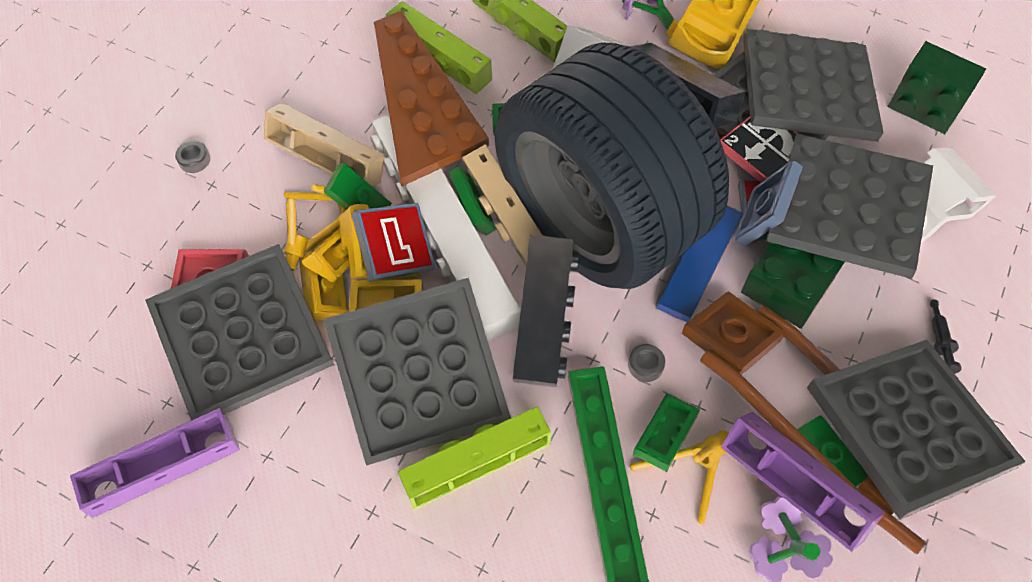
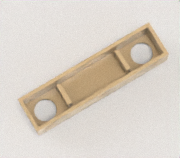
[264,103,385,187]
[462,144,542,266]

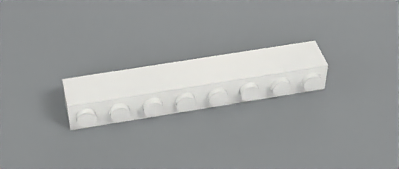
[370,115,521,342]

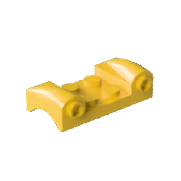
[665,0,760,70]

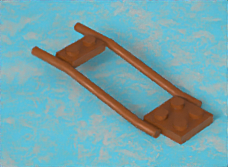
[682,291,970,555]

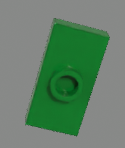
[323,163,392,210]
[449,166,496,236]
[633,393,700,472]
[797,415,868,487]

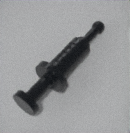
[930,299,962,374]

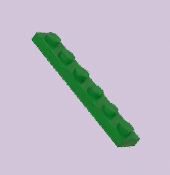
[568,366,649,582]

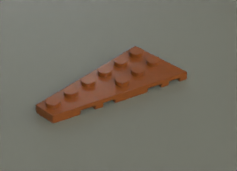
[374,11,489,187]

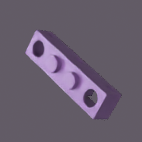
[70,408,240,518]
[721,412,885,552]

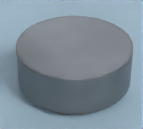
[175,141,210,173]
[628,344,666,382]

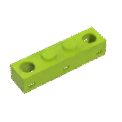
[473,0,567,63]
[386,1,492,94]
[397,406,551,509]

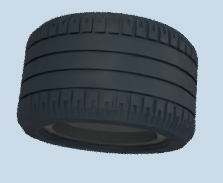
[495,42,729,289]

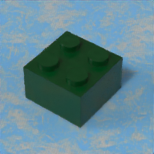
[887,41,987,135]
[741,243,845,329]

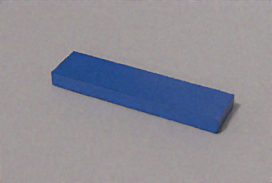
[657,206,743,322]

